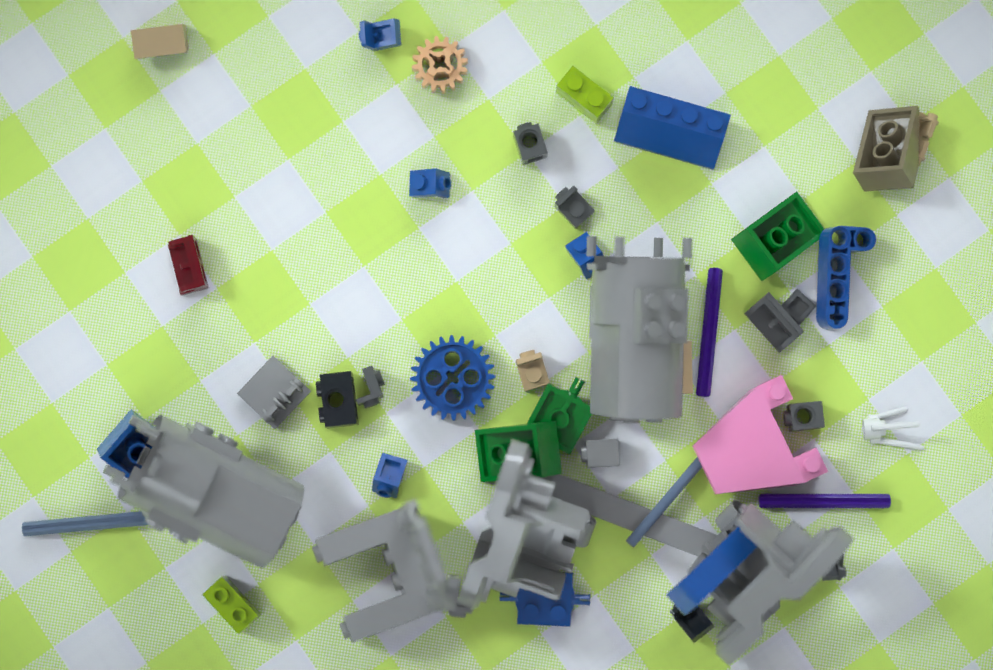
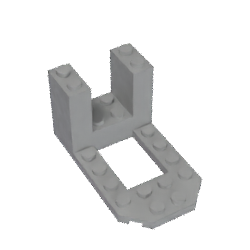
[312,499,454,642]

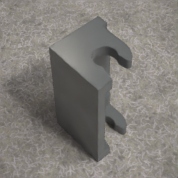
[744,292,804,353]

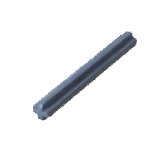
[22,511,148,536]

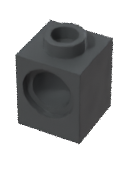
[513,122,548,165]
[783,401,825,432]

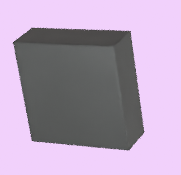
[781,289,816,325]

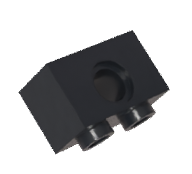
[316,371,359,429]

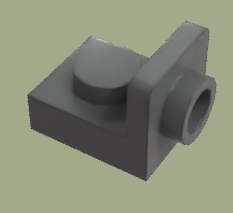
[554,186,595,229]

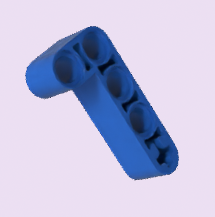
[816,226,876,329]
[666,526,758,615]

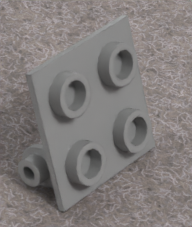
[237,356,311,429]

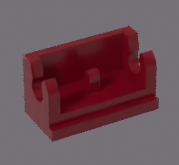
[168,235,209,296]

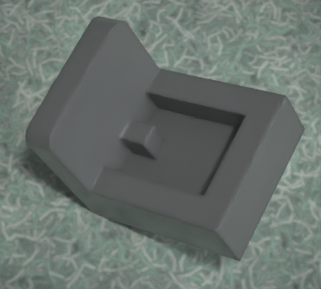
[356,366,385,408]

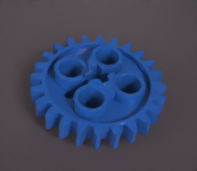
[410,335,496,421]

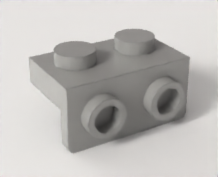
[446,574,473,617]

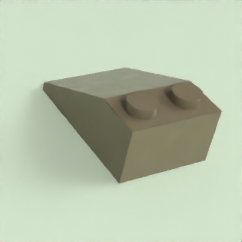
[853,106,919,192]

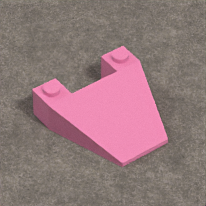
[692,375,828,494]

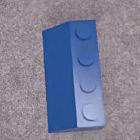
[614,86,731,170]

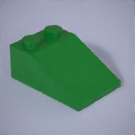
[731,191,824,281]
[475,421,562,482]

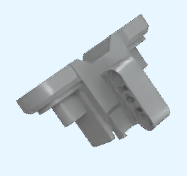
[457,439,596,610]
[687,500,854,666]

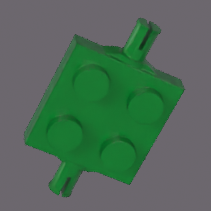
[527,377,592,455]

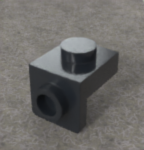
[670,605,715,643]

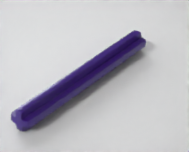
[696,268,723,397]
[758,494,891,508]

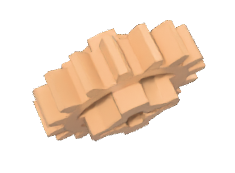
[412,36,468,94]

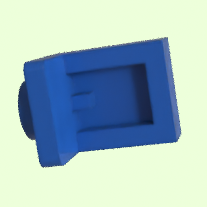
[359,18,401,51]
[409,168,452,198]
[565,232,604,279]

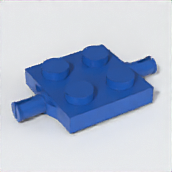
[500,572,591,627]

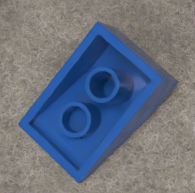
[97,409,155,479]

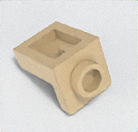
[516,350,550,392]

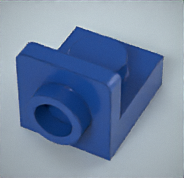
[372,453,408,498]

